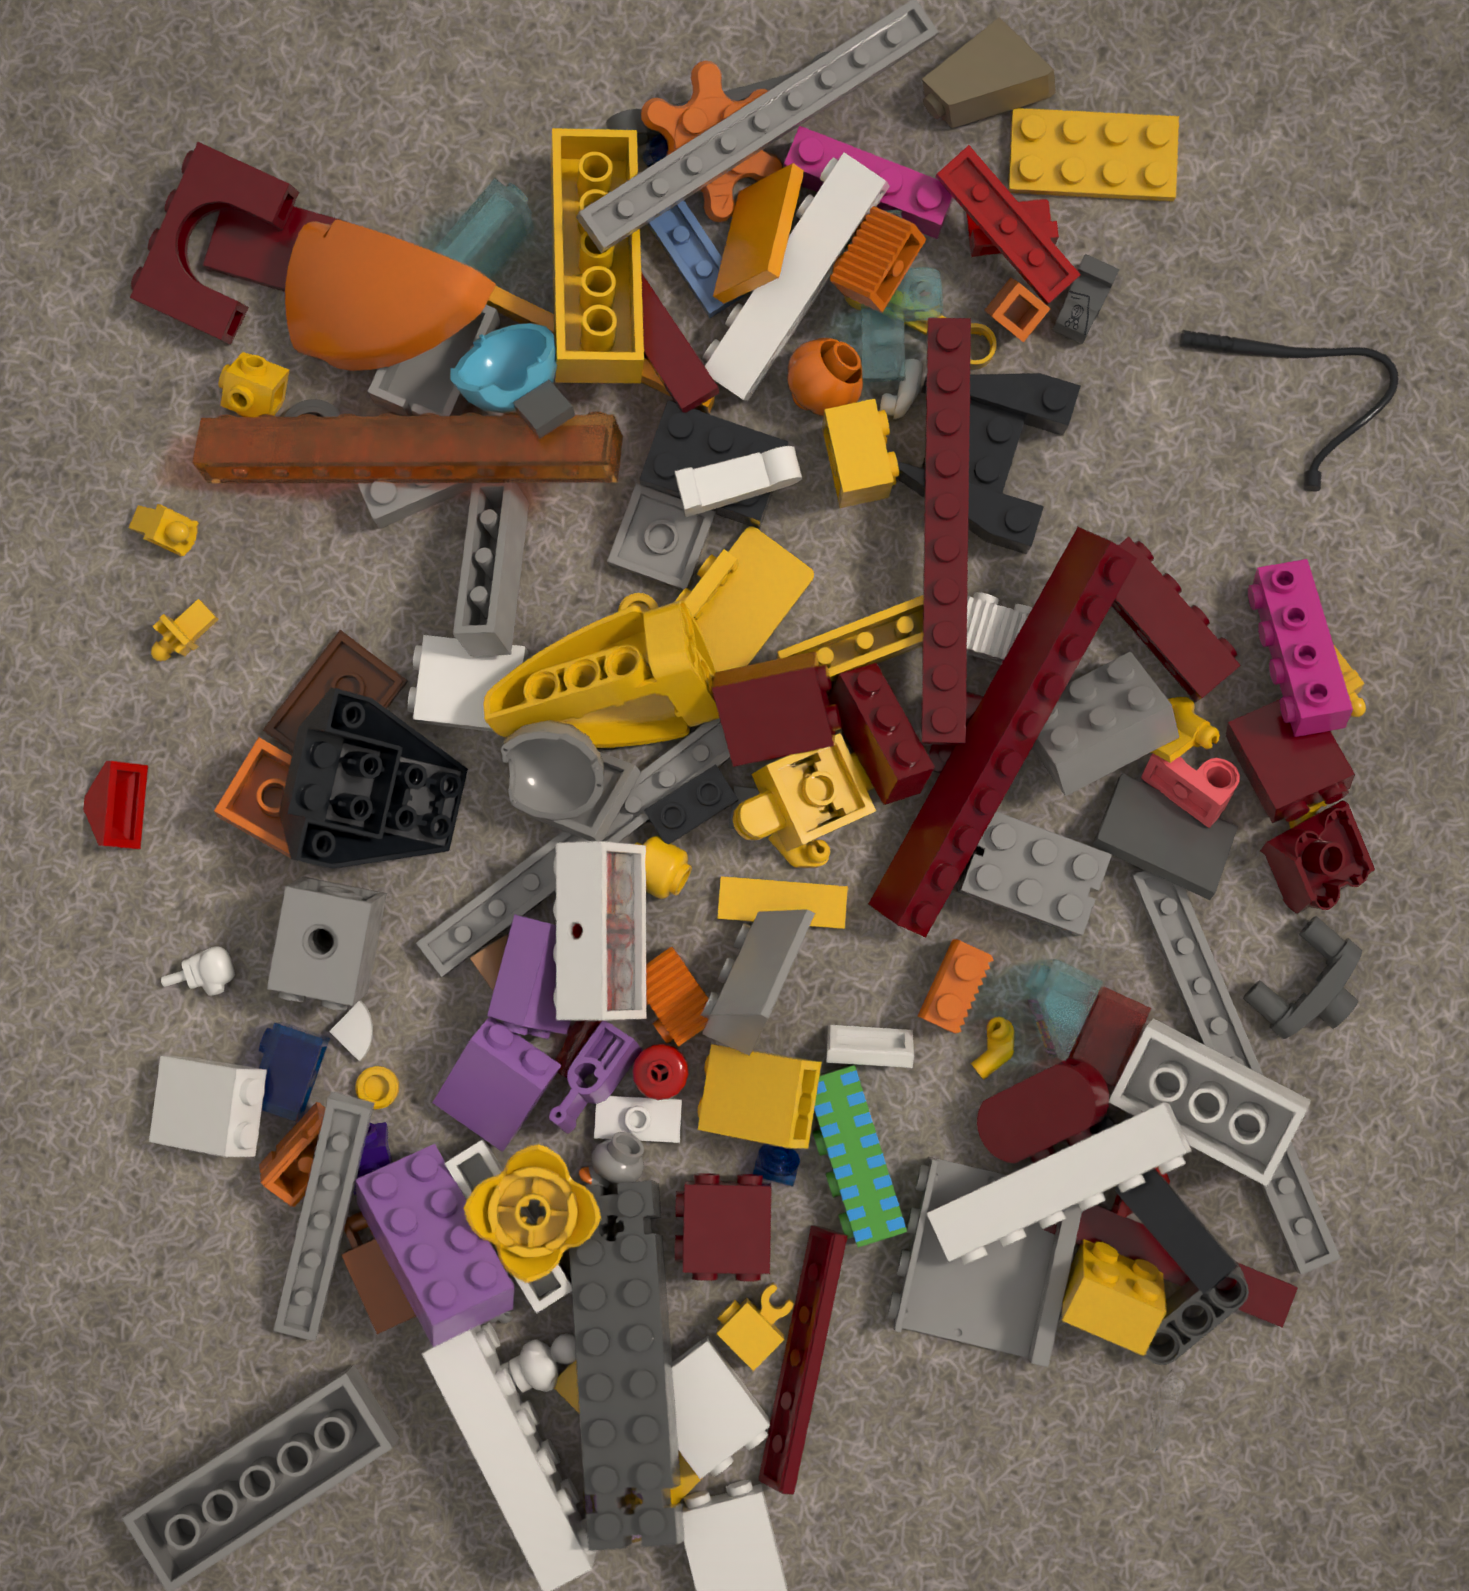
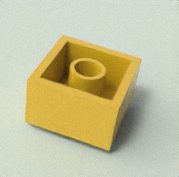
[822,399,899,508]
[1062,1239,1166,1356]

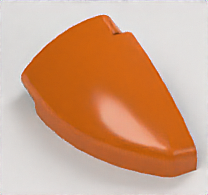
[285,220,496,371]

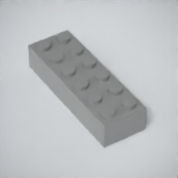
[122,1365,400,1591]

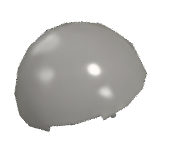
[501,720,604,820]

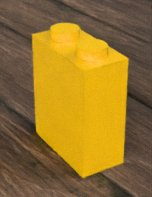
[698,1044,822,1149]

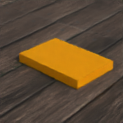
[713,163,804,304]

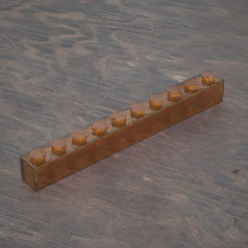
[192,412,623,484]

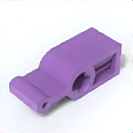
[549,1020,642,1134]

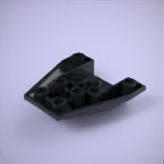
[279,688,468,869]

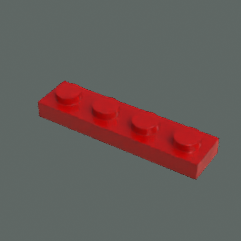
[935,145,1081,305]

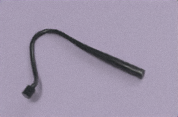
[1180,330,1399,492]

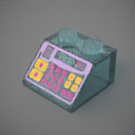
[1025,959,1103,1061]

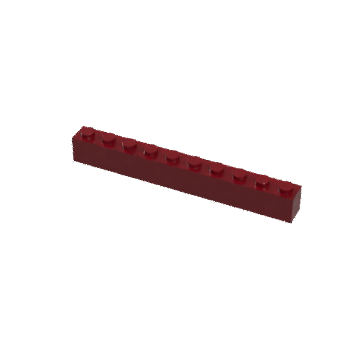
[868,527,1138,938]

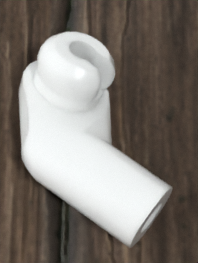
[879,359,923,419]

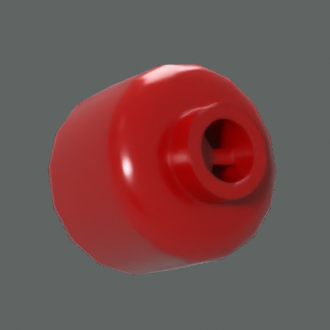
[632,1043,689,1100]

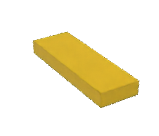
[717,876,848,929]

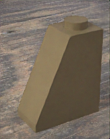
[922,17,1056,128]

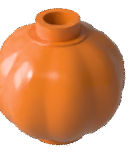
[787,338,863,416]

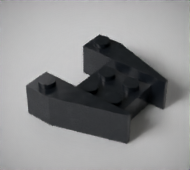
[896,373,1081,554]

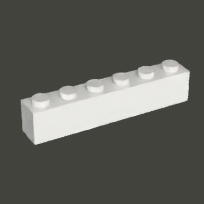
[702,153,890,401]
[927,1103,1192,1265]

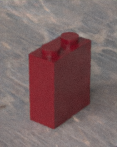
[712,651,841,767]
[1226,699,1355,824]

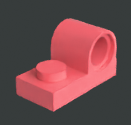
[1141,754,1240,828]

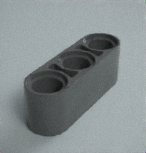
[1145,1266,1249,1365]

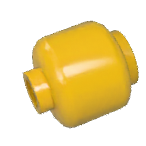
[631,836,692,899]

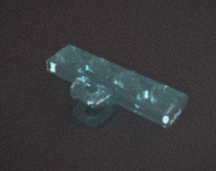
[861,210,943,383]

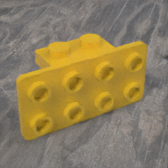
[675,526,814,672]

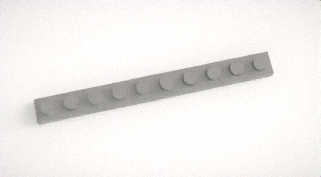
[577,0,939,253]
[416,719,731,977]
[1130,870,1341,1275]

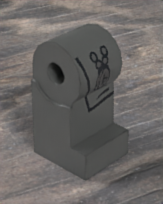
[1052,254,1120,344]

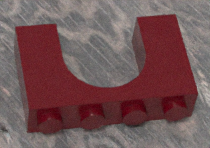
[130,142,299,345]

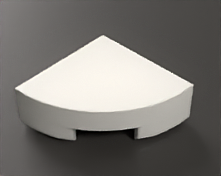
[329,1001,373,1061]

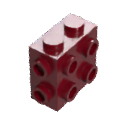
[675,1173,772,1282]

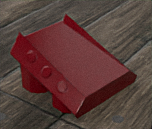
[1260,800,1375,914]

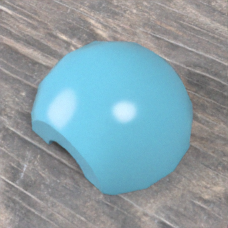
[450,323,557,414]

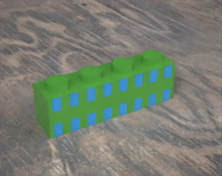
[812,1064,907,1247]

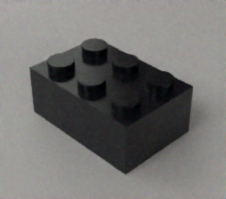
[639,400,788,529]

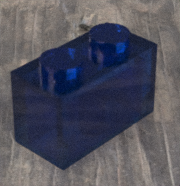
[259,1022,330,1121]

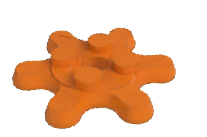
[641,60,783,222]

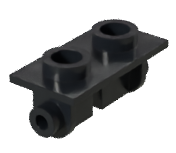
[644,764,739,844]

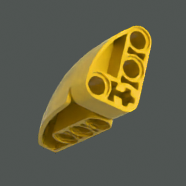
[483,600,720,748]

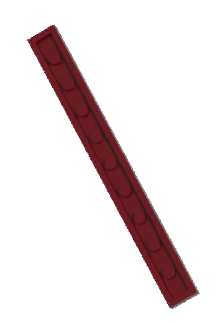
[921,318,971,745]

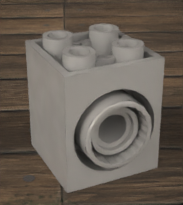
[267,877,387,1010]

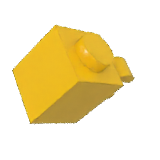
[716,1282,793,1371]

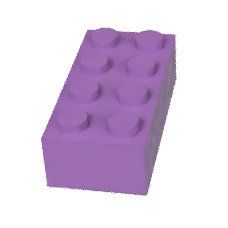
[355,1144,514,1347]

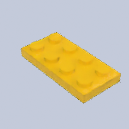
[1008,108,1179,201]

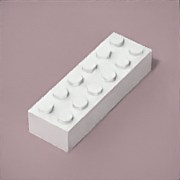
[422,1322,597,1591]

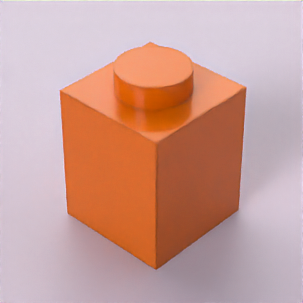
[984,277,1051,343]

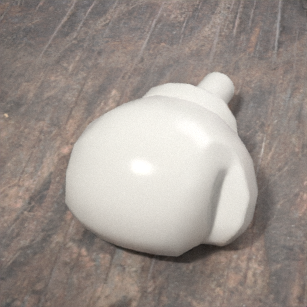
[161,946,235,996]

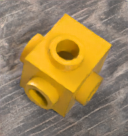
[218,352,289,424]

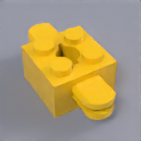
[733,733,876,852]

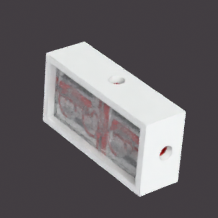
[553,841,646,1020]

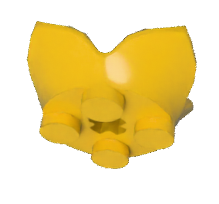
[464,1144,601,1283]

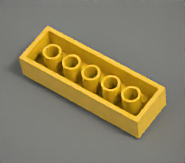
[551,128,644,384]

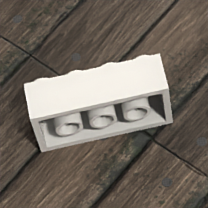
[1109,1018,1311,1186]

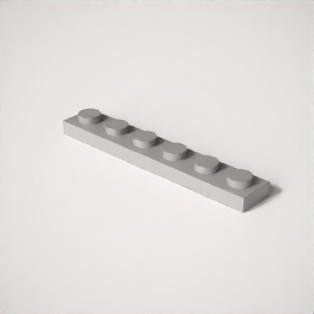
[273,1091,374,1342]

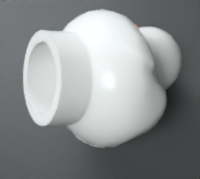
[509,1333,576,1392]

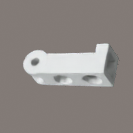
[675,446,802,517]

